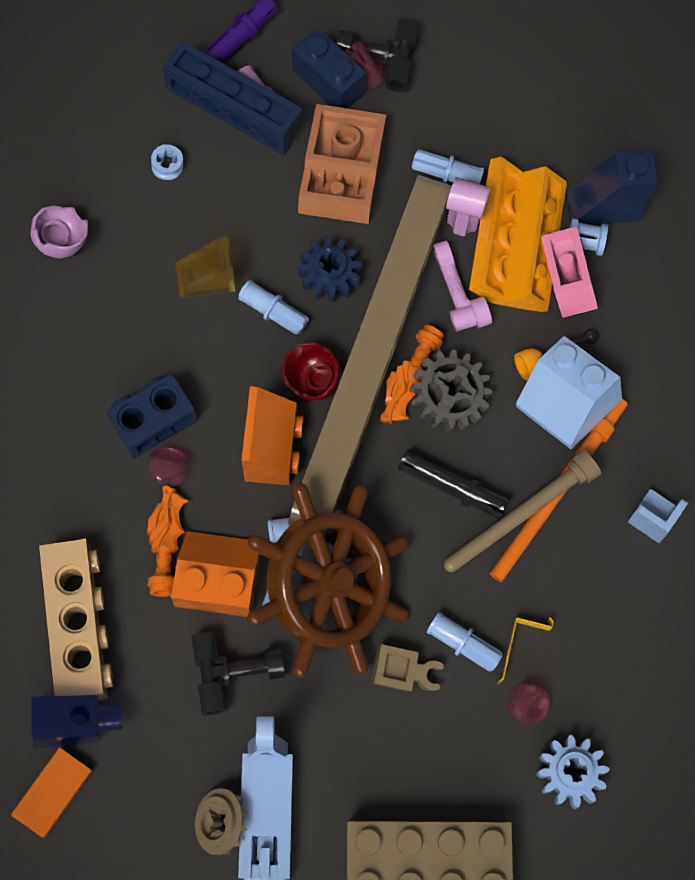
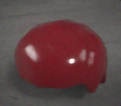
[281,342,343,402]

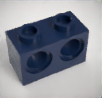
[106,373,197,459]

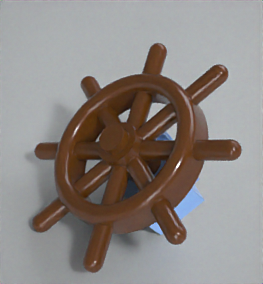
[247,483,409,678]

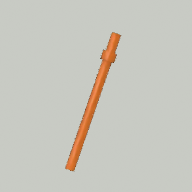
[489,398,628,582]

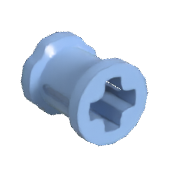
[569,218,608,256]

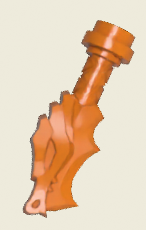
[380,325,444,424]
[147,485,189,597]

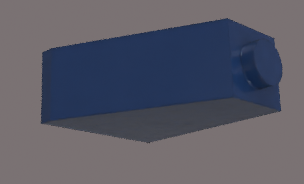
[566,149,658,225]

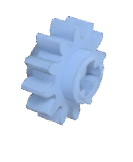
[536,735,610,809]

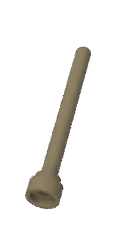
[444,450,602,572]

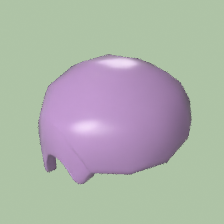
[30,205,89,259]

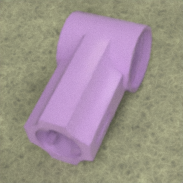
[446,177,491,237]

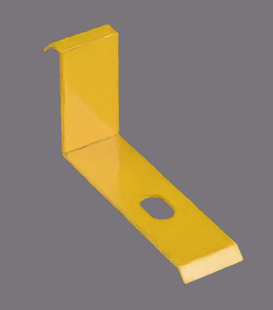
[497,617,553,684]

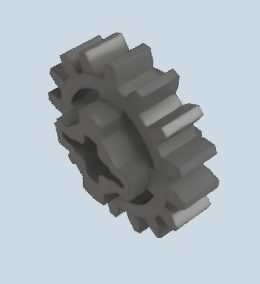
[409,349,492,432]

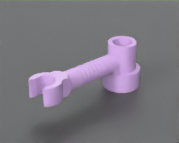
[433,240,492,332]

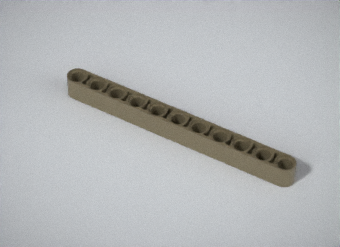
[288,175,452,537]

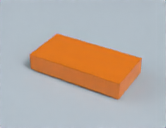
[11,747,93,839]

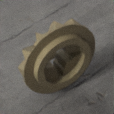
[195,788,248,855]

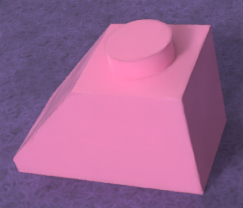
[542,226,598,318]

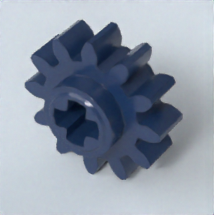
[298,236,362,302]

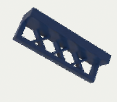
[163,41,303,156]

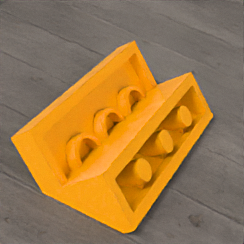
[469,156,567,312]

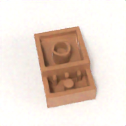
[298,104,386,224]

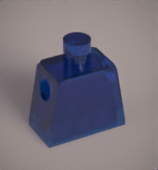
[31,695,122,749]

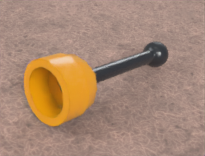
[514,329,598,380]

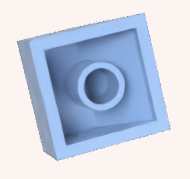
[516,336,622,449]

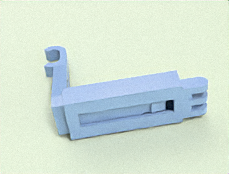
[238,716,293,880]

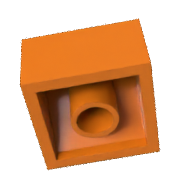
[242,386,304,486]
[171,531,261,617]

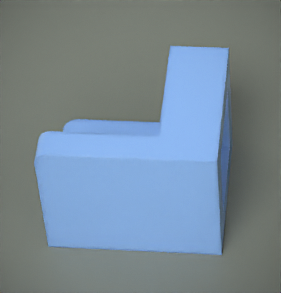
[628,489,688,543]

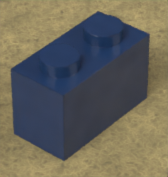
[292,27,366,109]

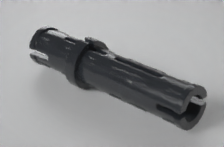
[398,448,510,520]

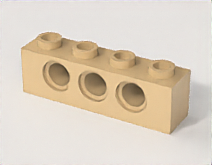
[39,539,113,706]

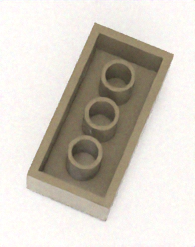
[346,821,513,880]

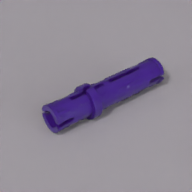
[203,0,278,63]

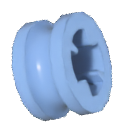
[151,144,183,180]

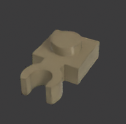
[371,644,444,692]

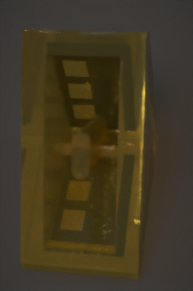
[175,235,235,297]

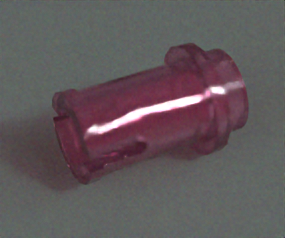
[345,42,385,89]

